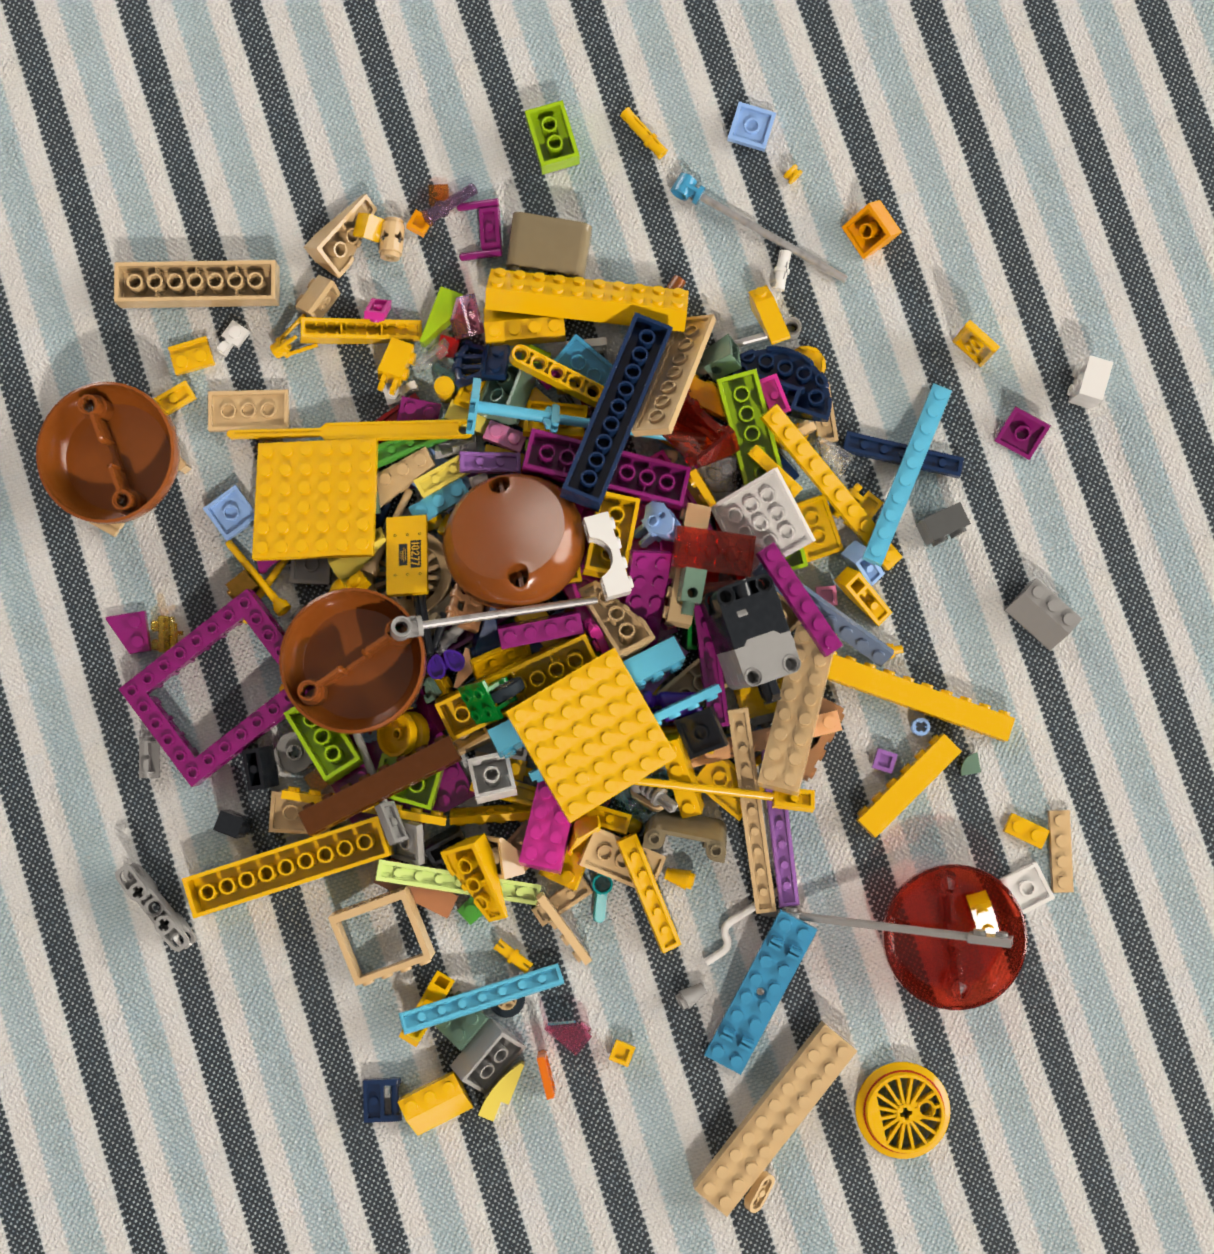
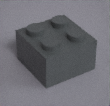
[916,502,971,547]

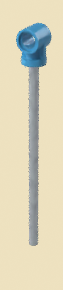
[670,172,848,283]

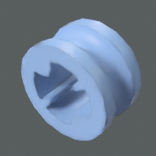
[910,718,930,736]

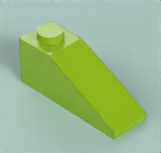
[420,287,463,348]

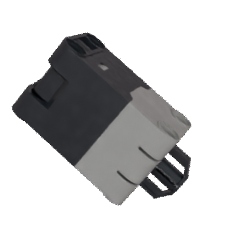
[700,574,801,705]

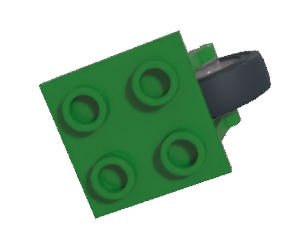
[458,676,525,725]

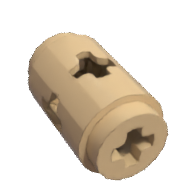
[379,217,405,262]

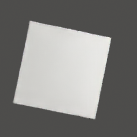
[999,861,1055,916]

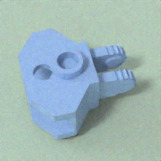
[634,501,681,548]

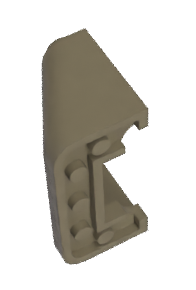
[506,212,592,279]
[641,809,727,863]

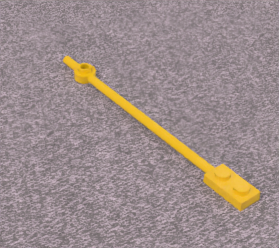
[633,777,815,813]

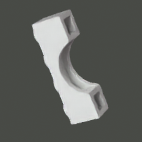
[582,511,634,601]

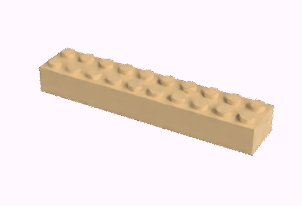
[693,1021,857,1217]

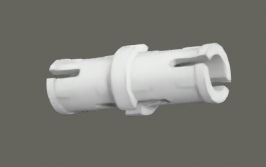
[772,250,792,292]

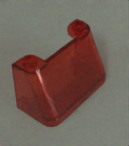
[662,388,740,469]

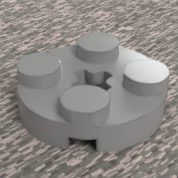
[274,732,313,773]

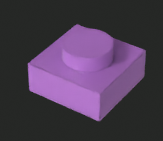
[871,748,898,774]

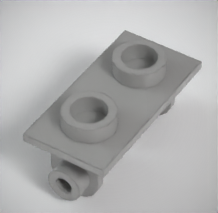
[139,737,160,778]

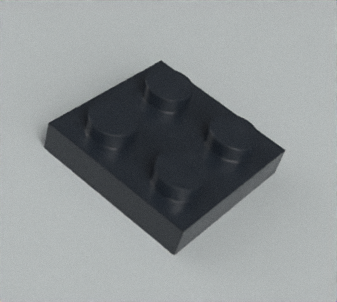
[674,706,729,759]

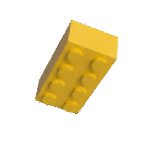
[583,492,640,578]

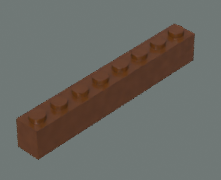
[298,735,463,836]

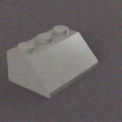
[1004,578,1082,651]
[450,1018,526,1095]

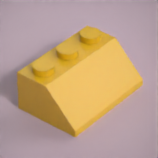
[397,1071,474,1136]

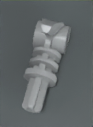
[630,765,678,813]

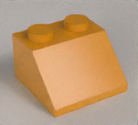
[842,200,902,259]

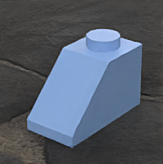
[841,540,885,587]

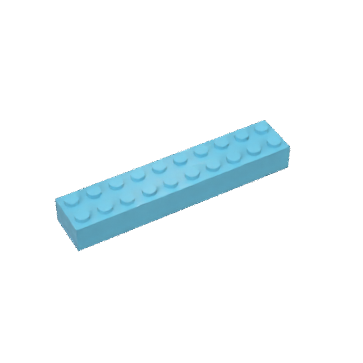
[487,636,686,759]

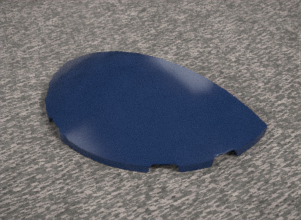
[715,346,832,422]

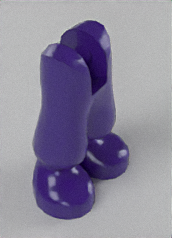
[427,649,465,680]
[643,690,703,722]

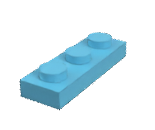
[408,478,468,521]

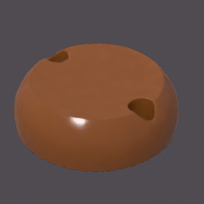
[36,382,180,524]
[443,473,586,609]
[279,588,427,734]

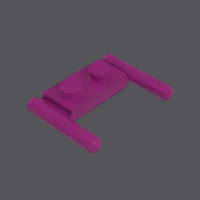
[456,198,502,261]

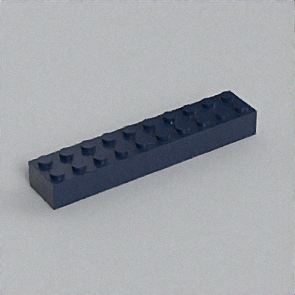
[560,312,673,512]

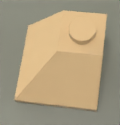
[486,835,525,880]

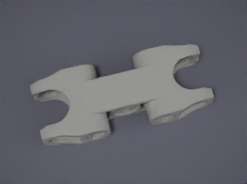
[115,863,196,952]

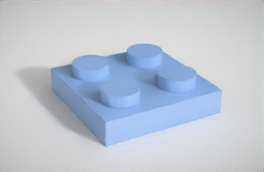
[727,102,776,152]
[203,485,254,541]

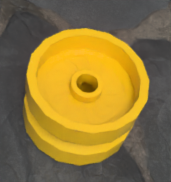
[377,712,430,757]

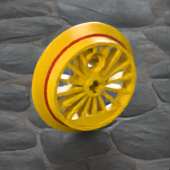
[855,1062,950,1159]

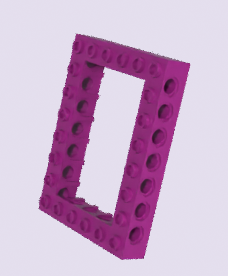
[119,589,315,787]

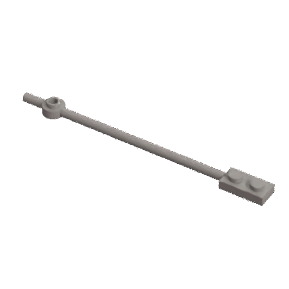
[353,734,409,845]
[760,906,1013,948]

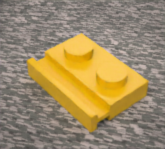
[168,336,216,376]

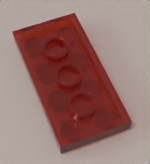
[671,525,756,577]

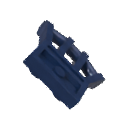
[451,339,511,387]

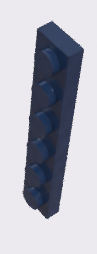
[842,431,964,479]

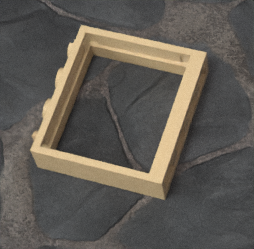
[328,885,435,986]

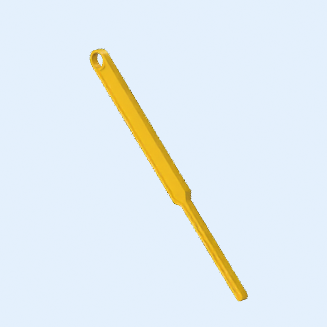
[227,419,475,441]

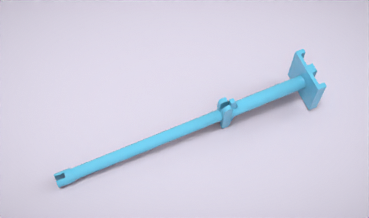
[466,377,706,447]

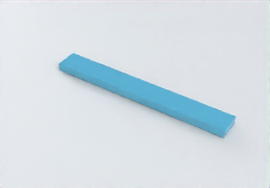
[398,963,564,1035]

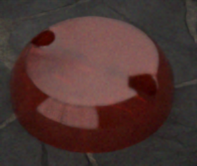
[881,864,1028,1010]

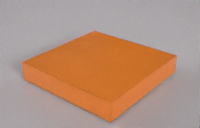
[537,1050,556,1100]

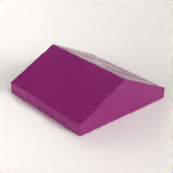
[994,406,1051,460]

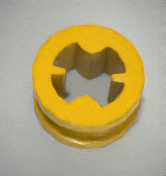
[783,164,803,184]

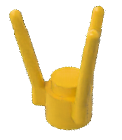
[270,313,318,359]

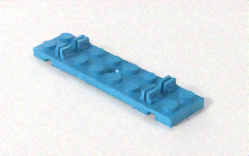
[704,909,817,1075]

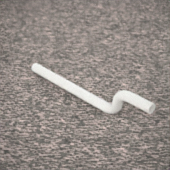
[704,876,800,966]

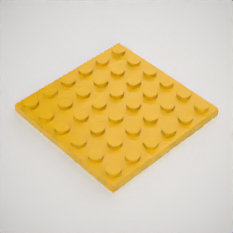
[252,438,378,561]
[505,648,677,823]

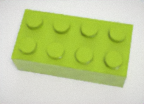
[283,706,364,785]

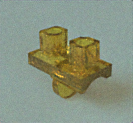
[151,615,184,653]

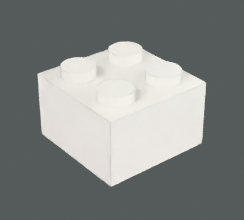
[1067,355,1113,409]
[467,752,518,804]

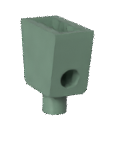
[696,334,742,380]
[677,567,707,616]

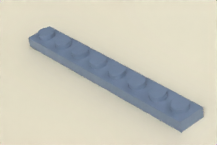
[752,562,894,667]

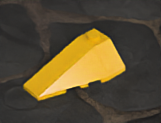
[440,833,508,922]

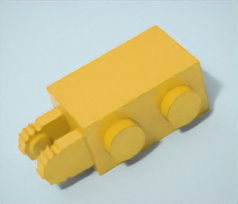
[377,337,417,395]

